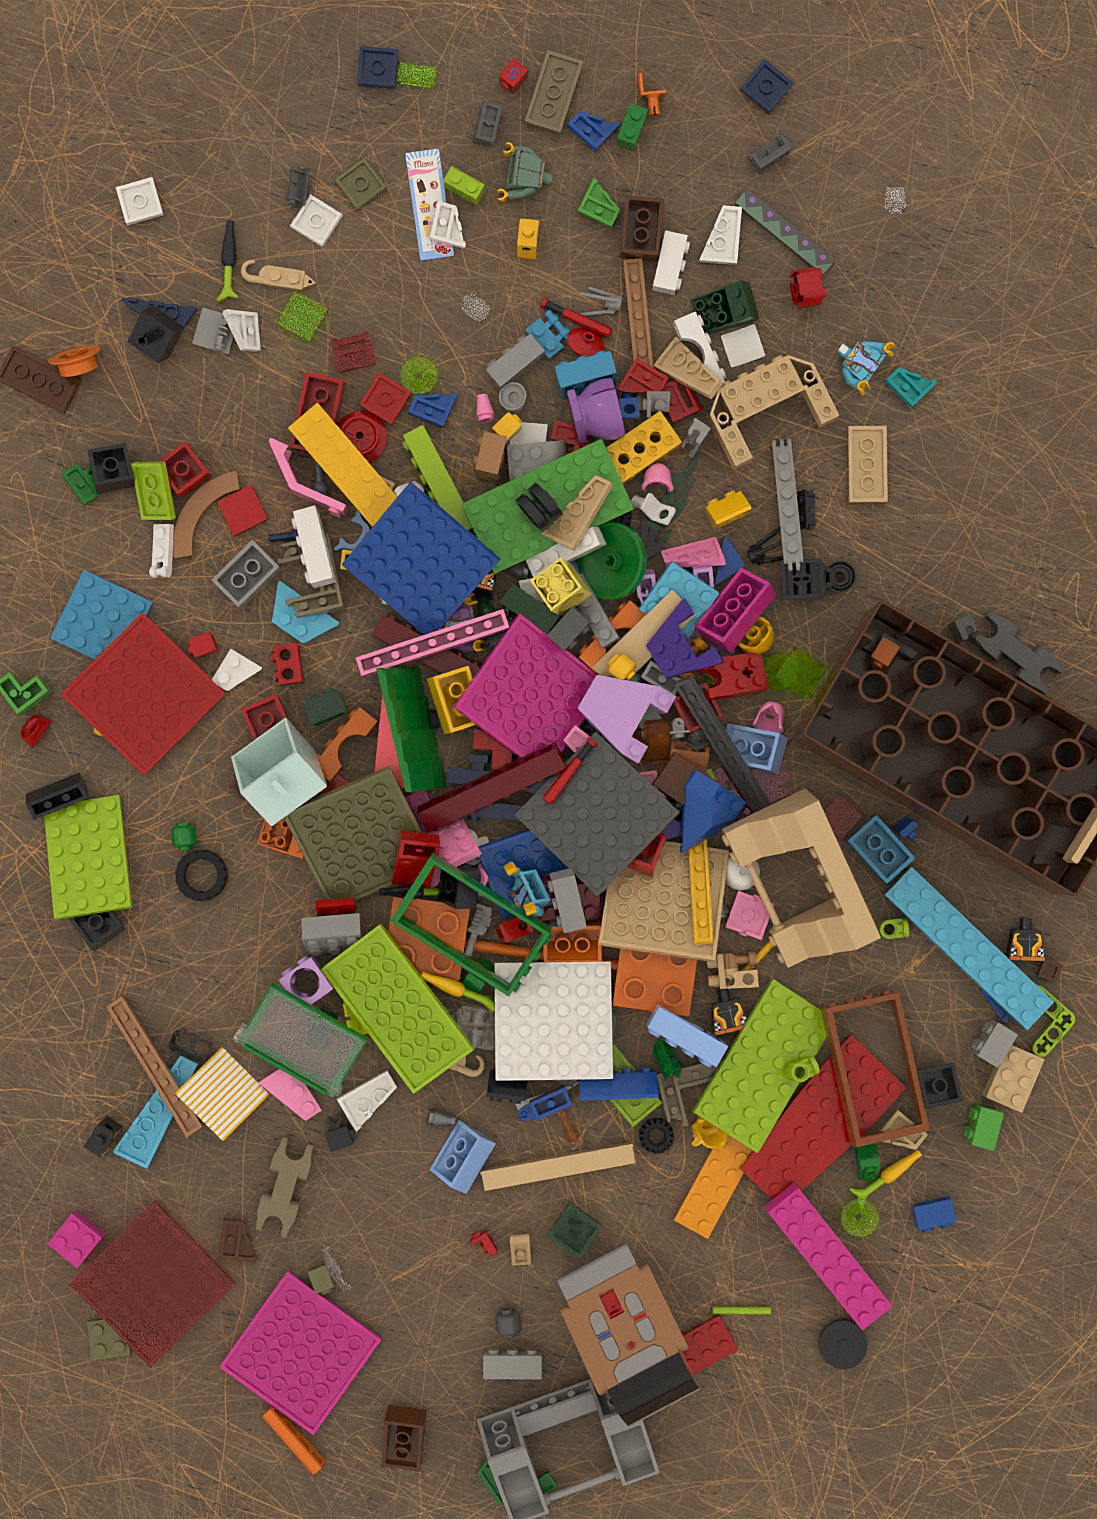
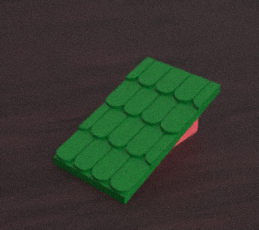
[374,666,447,792]

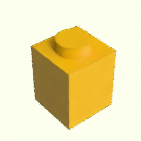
[492,412,522,443]

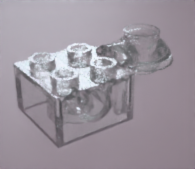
[444,1005,495,1051]

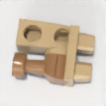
[707,951,759,989]

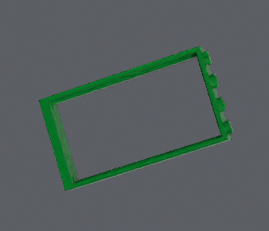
[390,853,552,996]

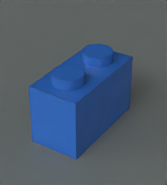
[911,1196,957,1232]

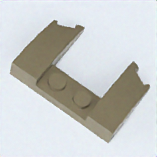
[277,533,346,618]
[657,1057,724,1126]

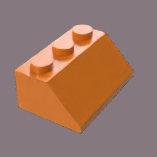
[543,921,602,962]

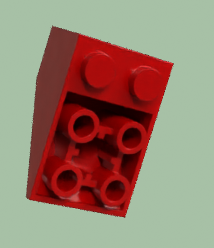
[391,830,440,888]

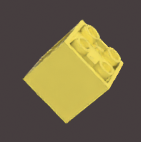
[530,557,592,617]

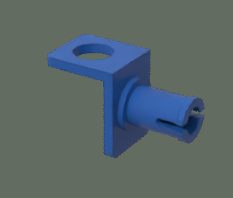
[619,392,640,419]

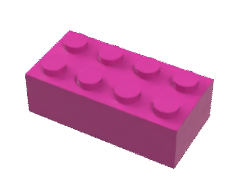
[695,568,776,654]

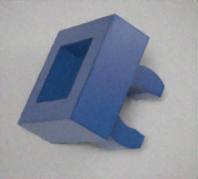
[893,816,918,840]

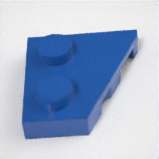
[567,111,620,152]
[408,393,457,428]

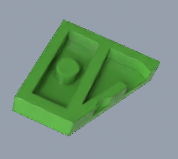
[578,178,620,229]

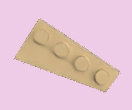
[653,337,723,399]
[541,475,613,551]

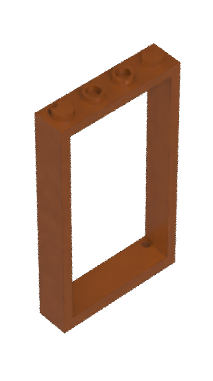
[821,990,930,1147]

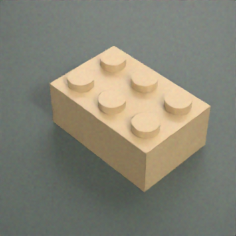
[982,1045,1045,1113]

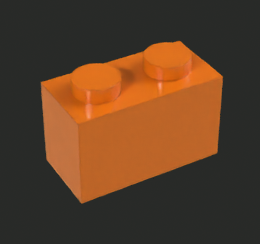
[870,637,900,674]

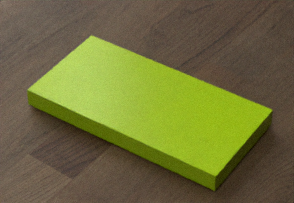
[611,1044,662,1127]

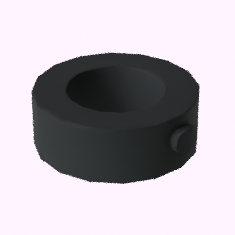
[429,709,439,729]

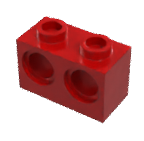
[272,643,304,686]

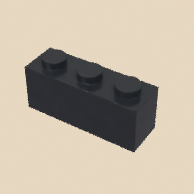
[26,773,88,820]

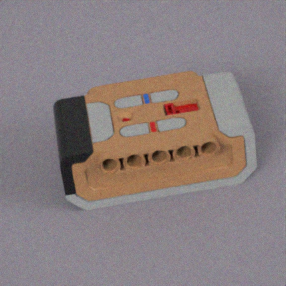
[557,1243,700,1427]

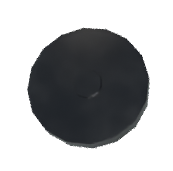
[818,1319,868,1369]

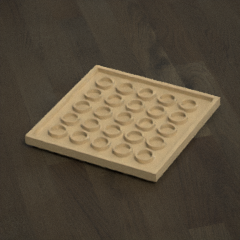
[599,841,729,962]

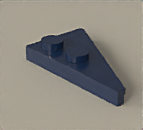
[121,297,197,331]

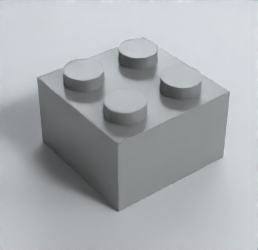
[971,1019,1018,1068]

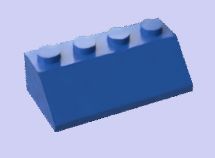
[579,1067,659,1101]

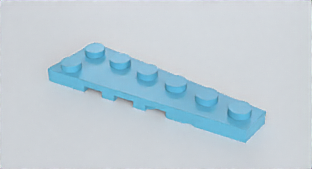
[113,1055,199,1169]

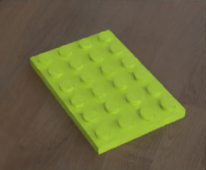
[44,795,133,920]

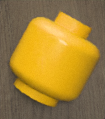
[607,653,636,681]

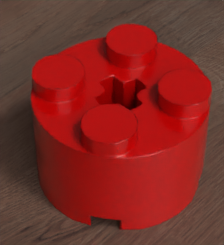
[789,267,826,309]

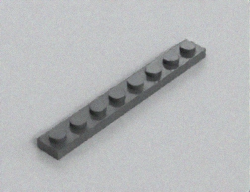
[674,675,770,812]

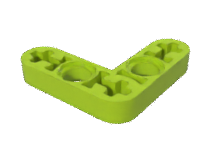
[1031,985,1075,1057]

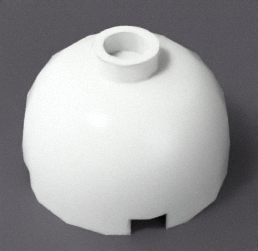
[725,856,760,891]

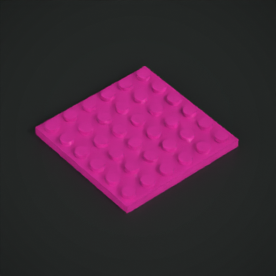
[454,614,598,758]
[219,1270,382,1435]

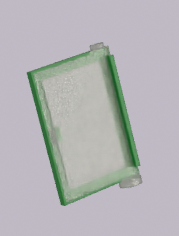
[232,982,369,1097]

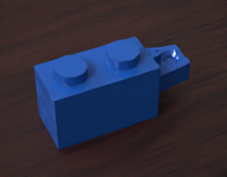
[518,1085,573,1122]

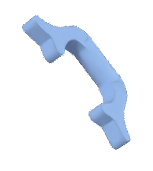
[334,510,370,551]

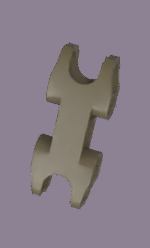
[256,1136,314,1238]

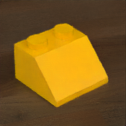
[704,490,752,530]

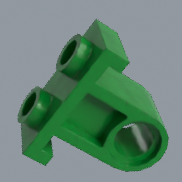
[462,956,495,1001]
[855,1143,881,1181]

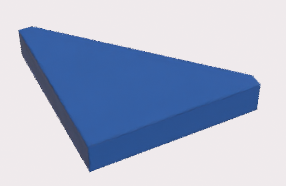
[714,537,746,586]

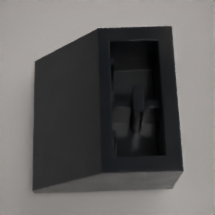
[486,1069,528,1104]

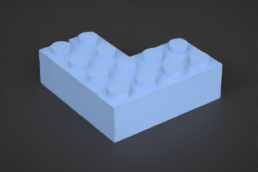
[646,1004,728,1068]

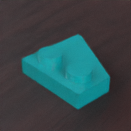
[884,367,938,408]

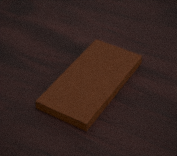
[0,345,82,414]

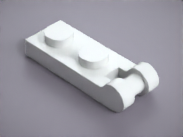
[149,524,174,578]

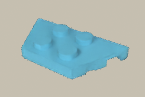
[272,581,340,644]

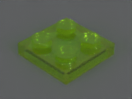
[276,291,329,343]
[775,647,827,700]

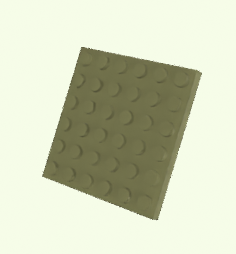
[284,766,423,900]

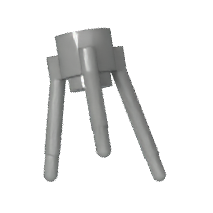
[579,287,621,316]

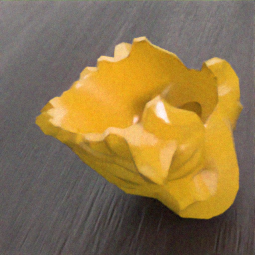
[691,1117,728,1150]

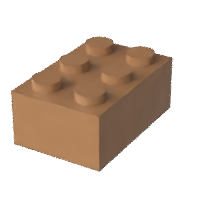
[472,431,508,484]

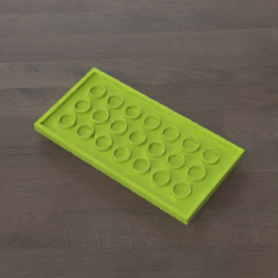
[320,923,475,1094]
[692,979,836,1153]

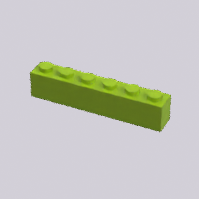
[402,425,473,532]

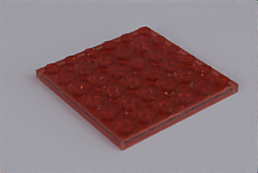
[69,1200,235,1368]

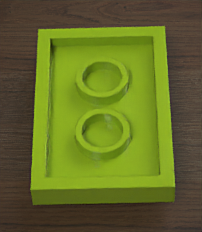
[131,462,176,520]

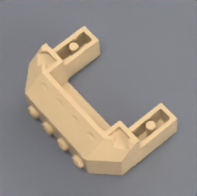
[708,355,839,470]

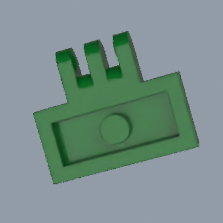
[62,463,100,506]

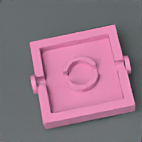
[725,891,774,940]

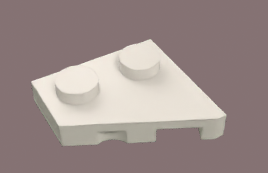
[429,201,466,249]
[223,309,261,352]
[212,649,263,691]

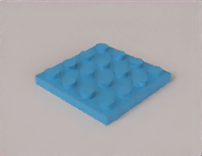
[51,569,153,659]

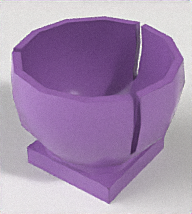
[567,377,625,444]

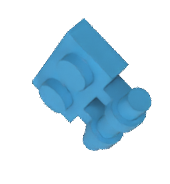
[525,310,571,360]

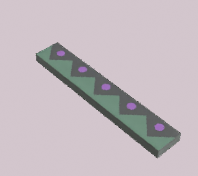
[735,188,835,275]

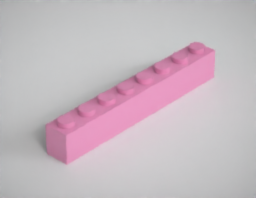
[356,609,509,678]

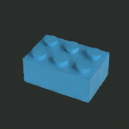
[555,351,617,399]
[845,815,915,884]

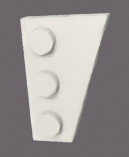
[337,1069,397,1132]

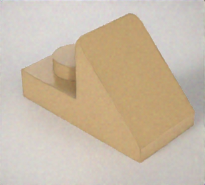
[510,1234,531,1266]

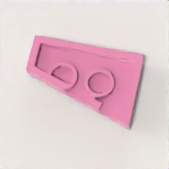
[661,537,726,568]
[258,1069,323,1121]

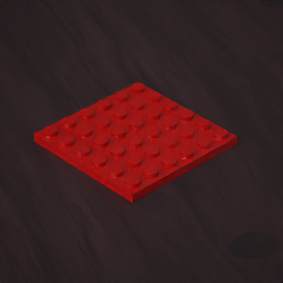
[60,612,226,775]

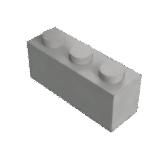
[486,334,545,390]
[547,868,587,933]
[483,1348,542,1379]

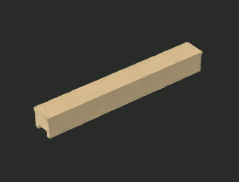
[480,1141,635,1191]

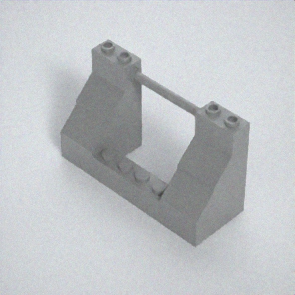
[477,1379,660,1519]

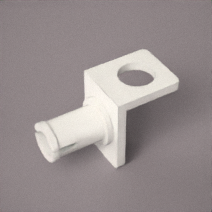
[631,493,676,525]

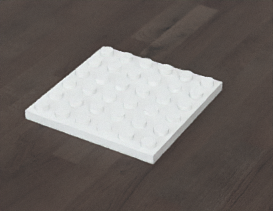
[495,962,613,1081]

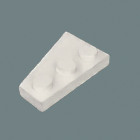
[699,205,742,265]

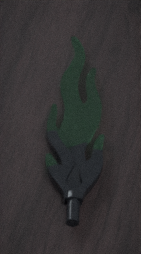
[633,453,697,560]

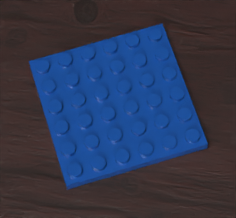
[342,481,501,635]

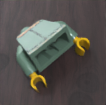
[497,142,553,202]

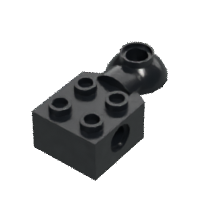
[781,558,856,599]

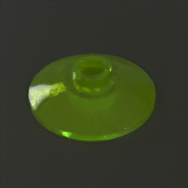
[400,356,438,394]
[763,652,798,691]
[840,1199,879,1238]

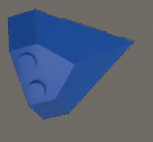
[680,769,748,853]

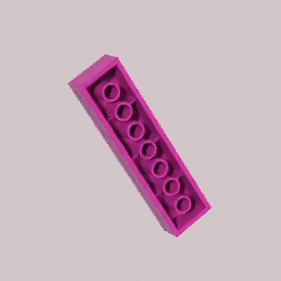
[764,1182,893,1331]

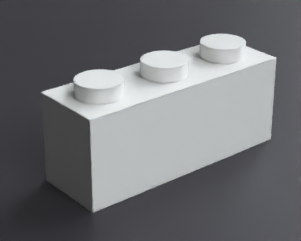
[652,230,690,295]

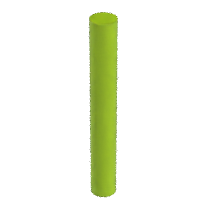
[712,1307,771,1315]

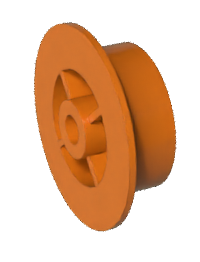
[48,345,101,377]

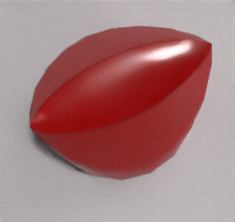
[21,714,52,748]

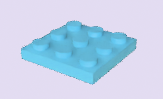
[639,561,719,639]

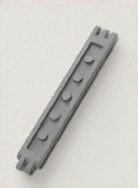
[772,438,803,572]

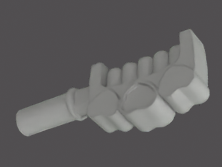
[464,904,492,958]

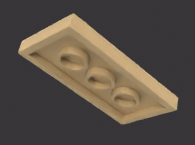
[847,426,888,503]

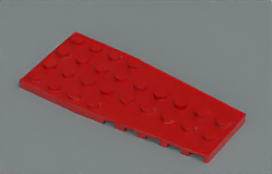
[740,1034,907,1199]

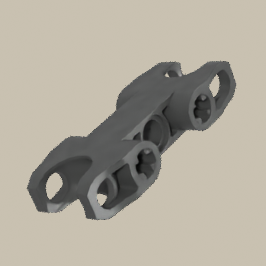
[970,611,1065,695]

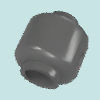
[495,1307,521,1338]

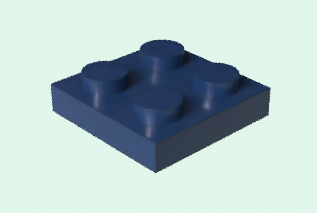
[357,46,399,89]
[740,59,794,114]

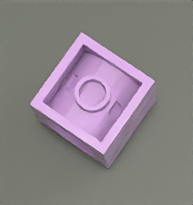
[279,955,334,1012]

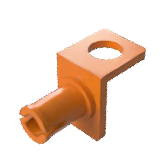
[638,73,666,116]

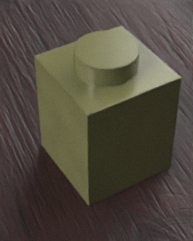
[308,1262,336,1295]

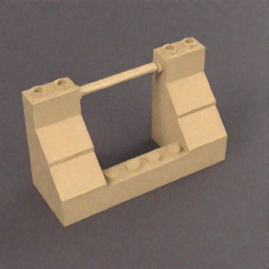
[721,788,881,968]

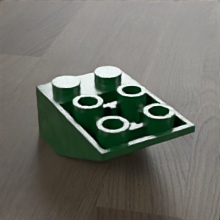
[690,280,759,334]

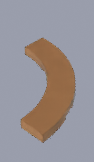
[173,471,240,559]

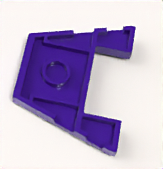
[646,598,725,679]

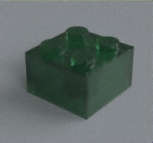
[301,688,349,727]
[548,1201,602,1259]

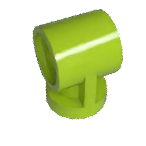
[877,918,909,939]
[786,1056,820,1082]

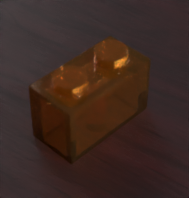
[641,719,670,762]

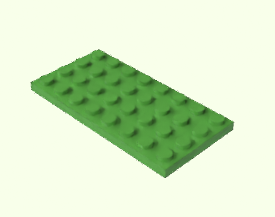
[462,439,634,574]

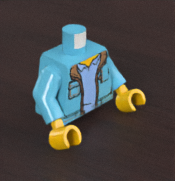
[837,341,897,395]
[503,861,550,917]

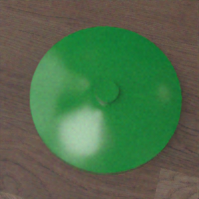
[578,523,647,600]

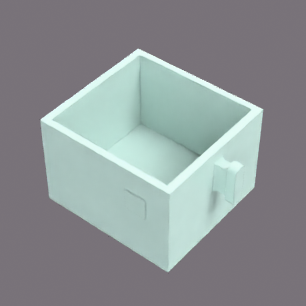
[231,718,327,826]

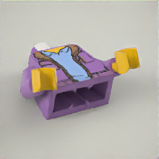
[439,593,486,653]

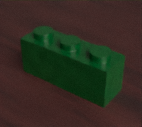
[500,583,561,635]

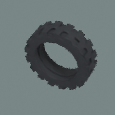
[175,850,228,901]

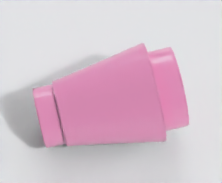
[476,394,495,424]

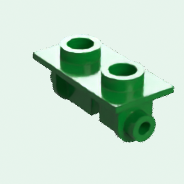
[652,1037,682,1081]

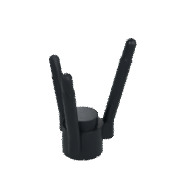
[747,527,783,566]

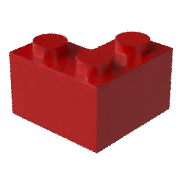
[473,730,512,770]

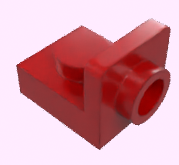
[469,1230,498,1257]

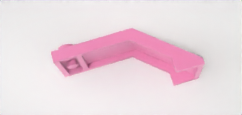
[269,438,349,518]

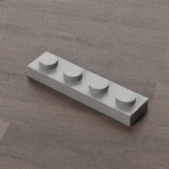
[578,573,620,648]

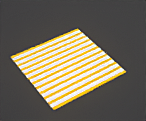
[175,1047,269,1141]

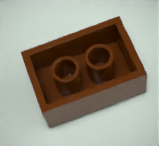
[620,195,664,261]

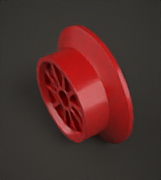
[337,411,387,463]

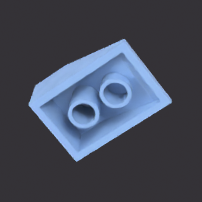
[718,723,788,775]

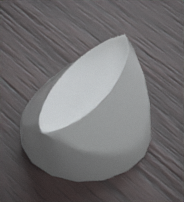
[499,382,527,415]

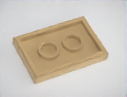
[1062,808,1097,864]

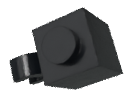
[325,1113,356,1152]

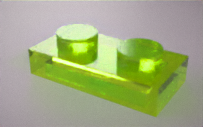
[397,62,437,88]

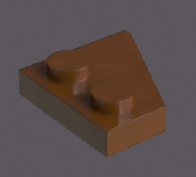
[218,1218,256,1262]

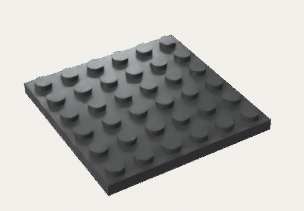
[515,732,680,897]

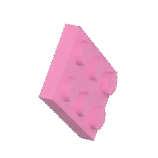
[429,817,481,867]

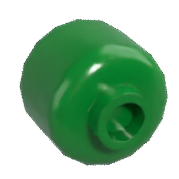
[171,823,197,851]

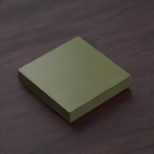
[334,157,387,211]

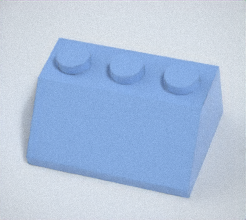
[430,1120,496,1194]

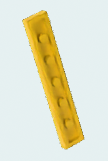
[688,839,714,944]

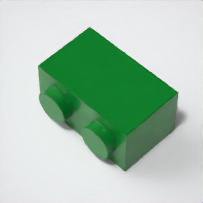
[617,103,649,152]

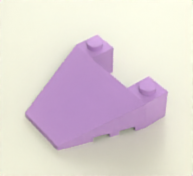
[577,675,676,764]

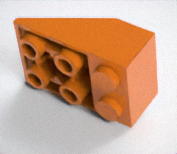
[257,818,306,860]

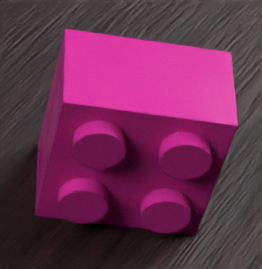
[47,1210,106,1268]

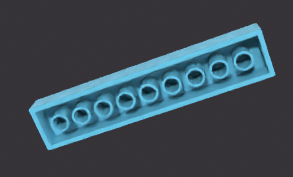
[883,867,1054,1030]

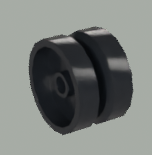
[515,482,563,532]

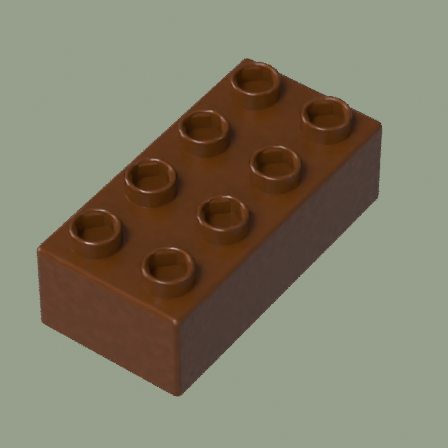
[793,601,1097,896]

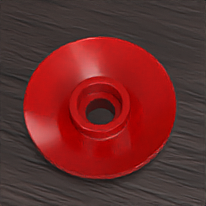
[567,328,604,357]

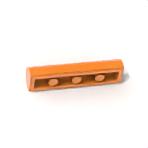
[261,1405,325,1475]

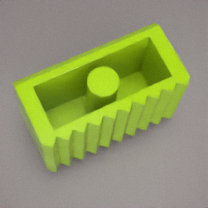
[443,166,485,206]

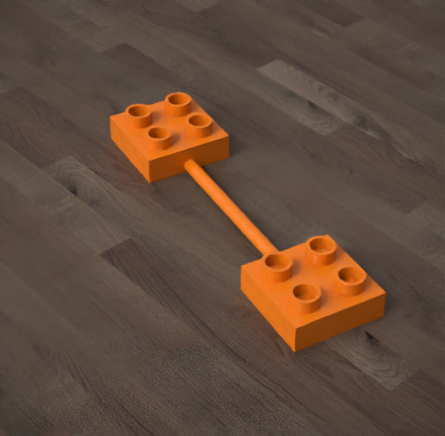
[388,897,697,1016]

